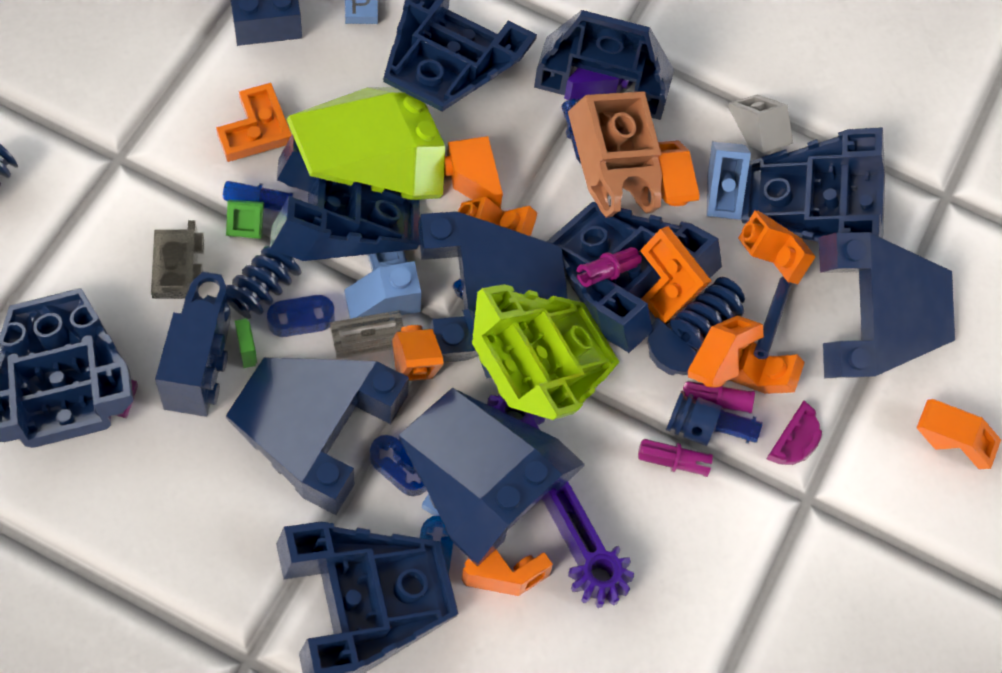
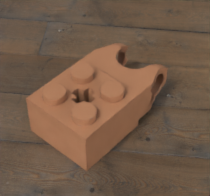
[568,91,662,218]

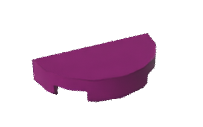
[766,400,822,465]

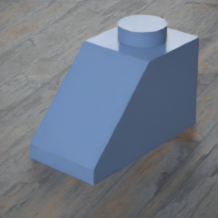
[706,141,751,220]
[344,261,422,324]

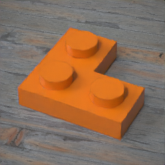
[216,82,292,162]
[640,226,712,325]

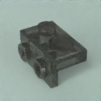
[151,220,204,299]

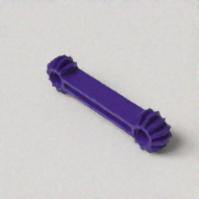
[487,392,634,609]

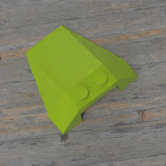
[287,87,445,200]
[472,284,619,420]

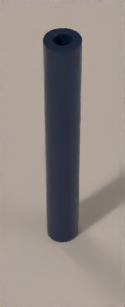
[754,276,793,359]

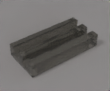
[330,310,404,359]

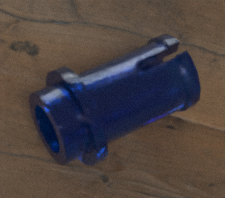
[715,409,763,444]

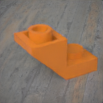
[658,140,700,206]
[458,197,538,236]
[738,210,816,285]
[688,315,764,388]
[730,342,805,394]
[916,399,1001,469]
[461,549,553,596]

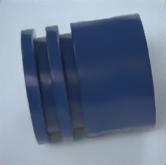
[666,390,722,446]

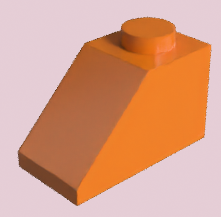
[444,136,503,209]
[392,325,444,381]

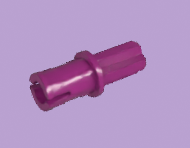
[577,247,642,287]
[683,381,755,414]
[638,439,713,477]

